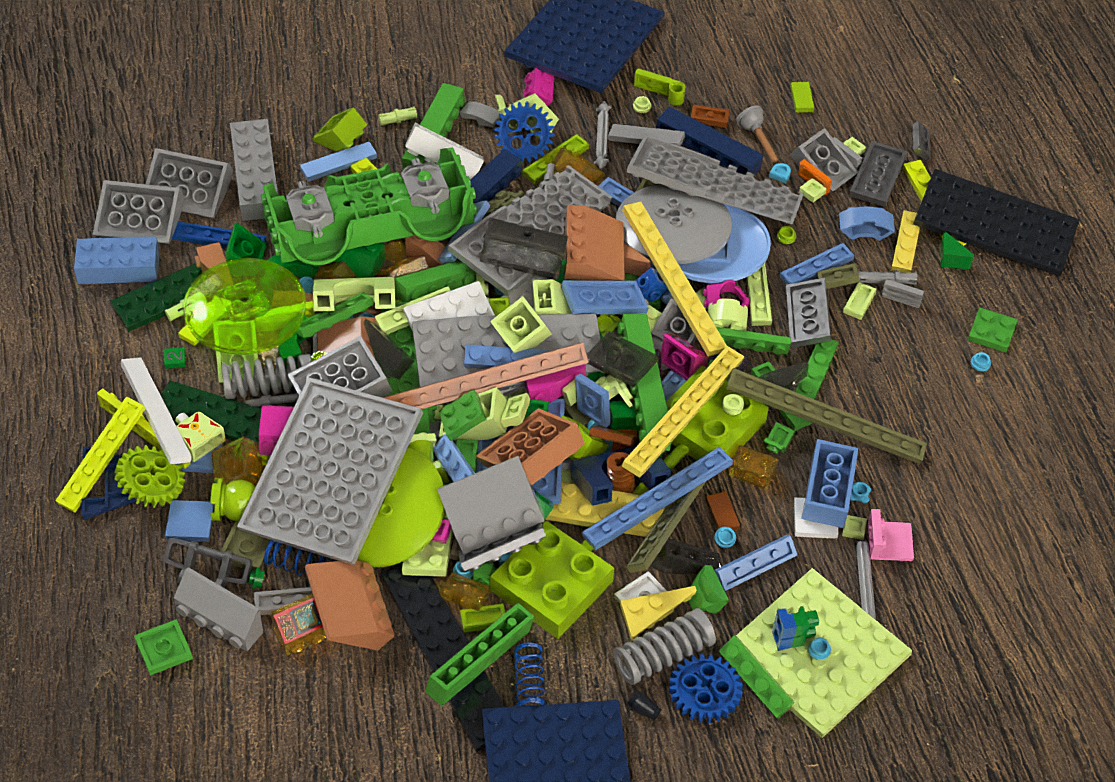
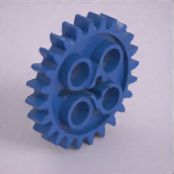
[494,101,555,163]
[669,654,743,723]

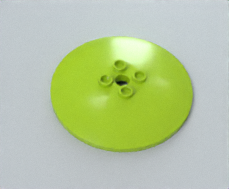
[357,447,445,567]

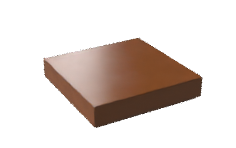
[589,425,636,445]

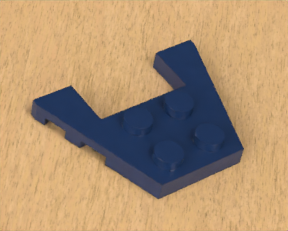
[82,447,136,520]

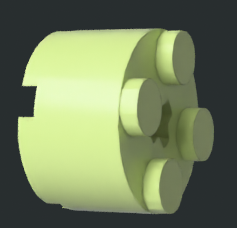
[708,299,748,331]

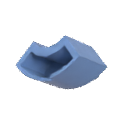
[839,206,895,241]

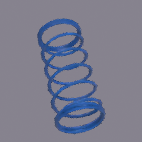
[264,540,335,578]
[514,642,546,707]

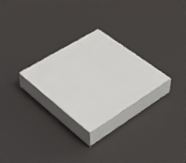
[794,497,838,539]
[614,571,667,603]

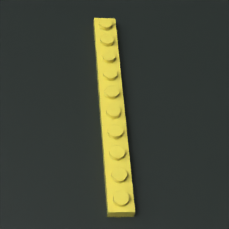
[622,202,727,357]
[622,346,744,478]

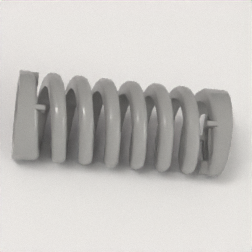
[222,354,311,399]
[613,608,716,685]

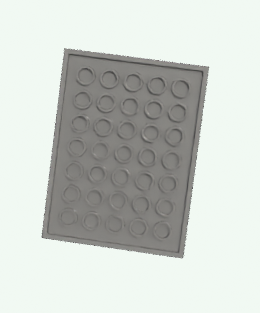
[237,377,423,565]

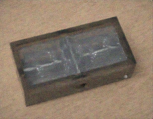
[480,218,568,280]

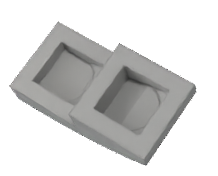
[460,101,502,127]

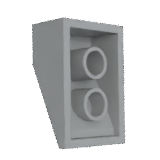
[790,128,858,193]

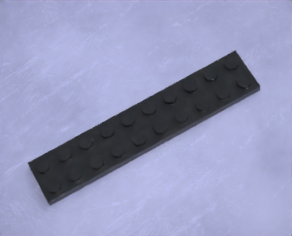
[381,563,504,752]

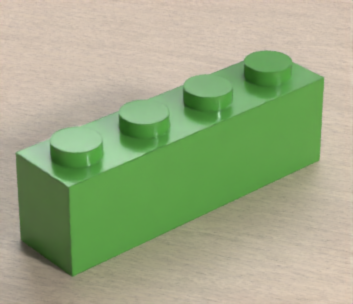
[395,260,476,302]

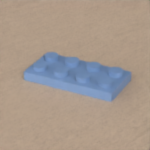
[561,280,649,314]

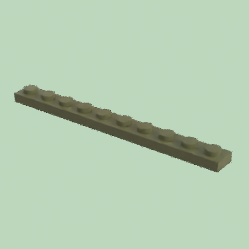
[726,368,927,464]

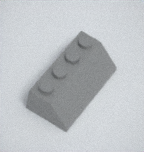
[174,567,263,652]

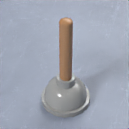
[736,105,778,163]

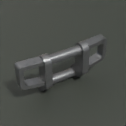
[164,538,253,588]

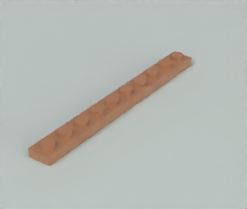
[382,342,589,409]

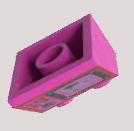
[660,333,709,380]

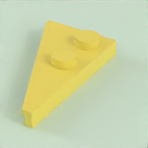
[620,586,696,641]

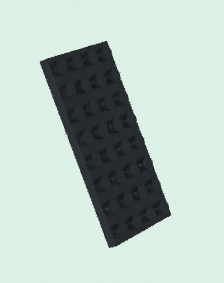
[913,169,1080,277]

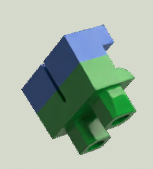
[772,606,819,651]

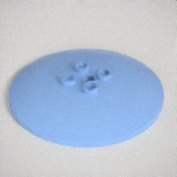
[672,204,771,283]

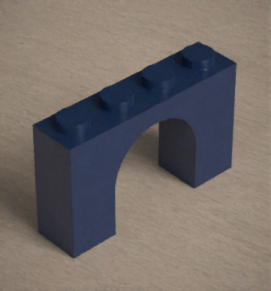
[571,445,671,506]

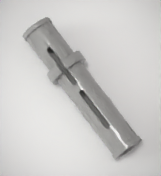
[857,270,917,285]

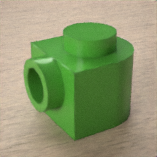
[473,562,497,589]

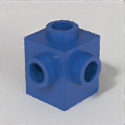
[635,267,668,302]

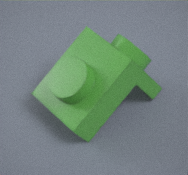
[764,422,795,454]

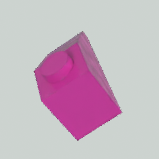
[524,364,586,403]

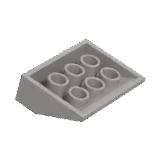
[146,148,233,219]
[93,180,184,244]
[288,336,392,398]
[438,456,544,554]

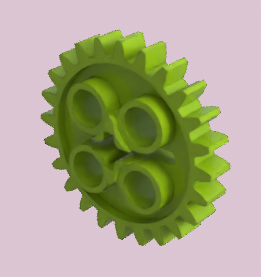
[115,445,185,508]

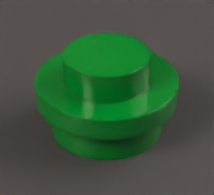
[248,567,265,589]

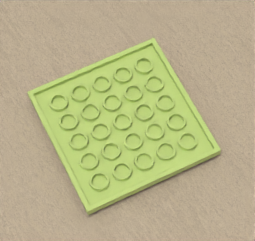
[736,568,912,738]

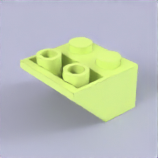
[533,279,572,315]

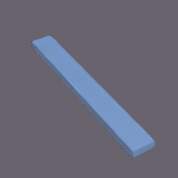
[582,447,733,551]

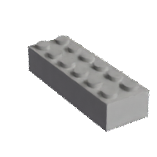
[230,119,278,221]

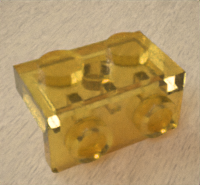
[438,572,491,611]

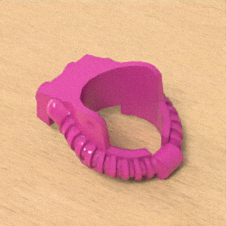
[703,280,750,311]

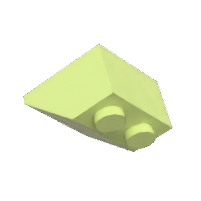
[490,296,552,353]

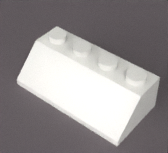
[405,123,484,179]

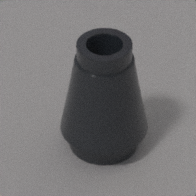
[627,690,662,721]

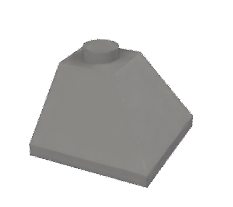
[651,298,697,345]

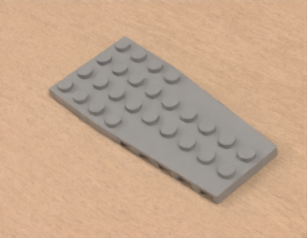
[627,134,803,224]
[447,166,612,296]
[412,314,605,394]

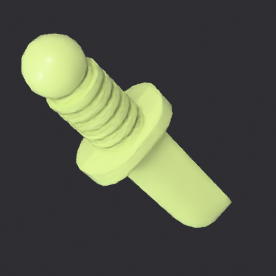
[495,94,508,115]

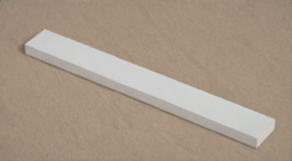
[121,358,191,464]

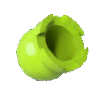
[210,478,256,522]

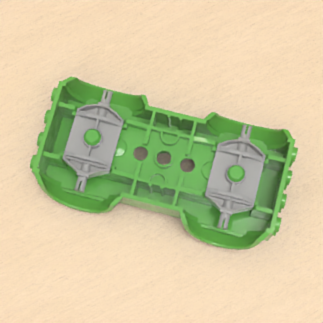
[261,147,477,265]

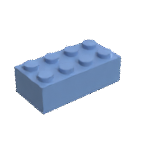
[74,236,159,284]
[801,439,859,528]

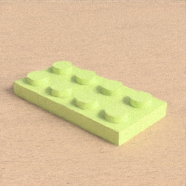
[402,511,453,576]

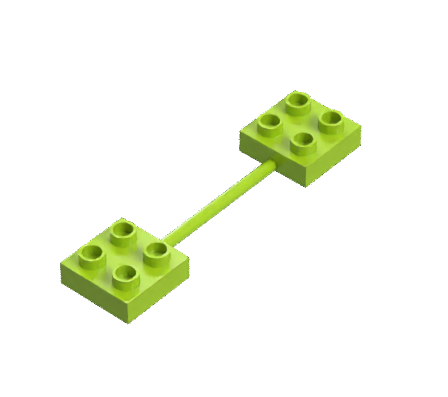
[490,365,769,639]

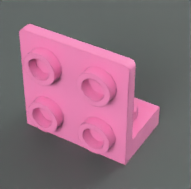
[868,509,914,561]

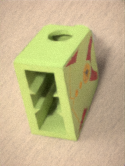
[175,412,226,462]

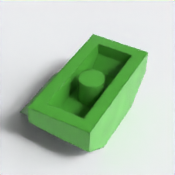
[688,565,729,614]

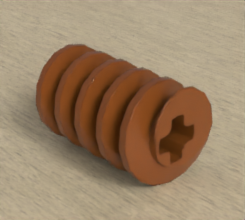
[607,452,635,493]

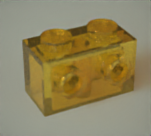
[729,445,779,490]

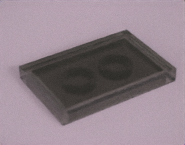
[586,331,659,387]

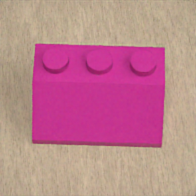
[259,405,294,455]

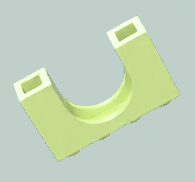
[313,277,396,311]

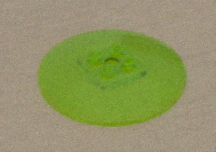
[183,258,306,355]

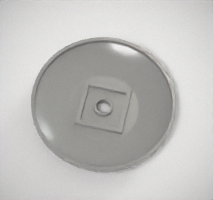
[616,184,732,264]

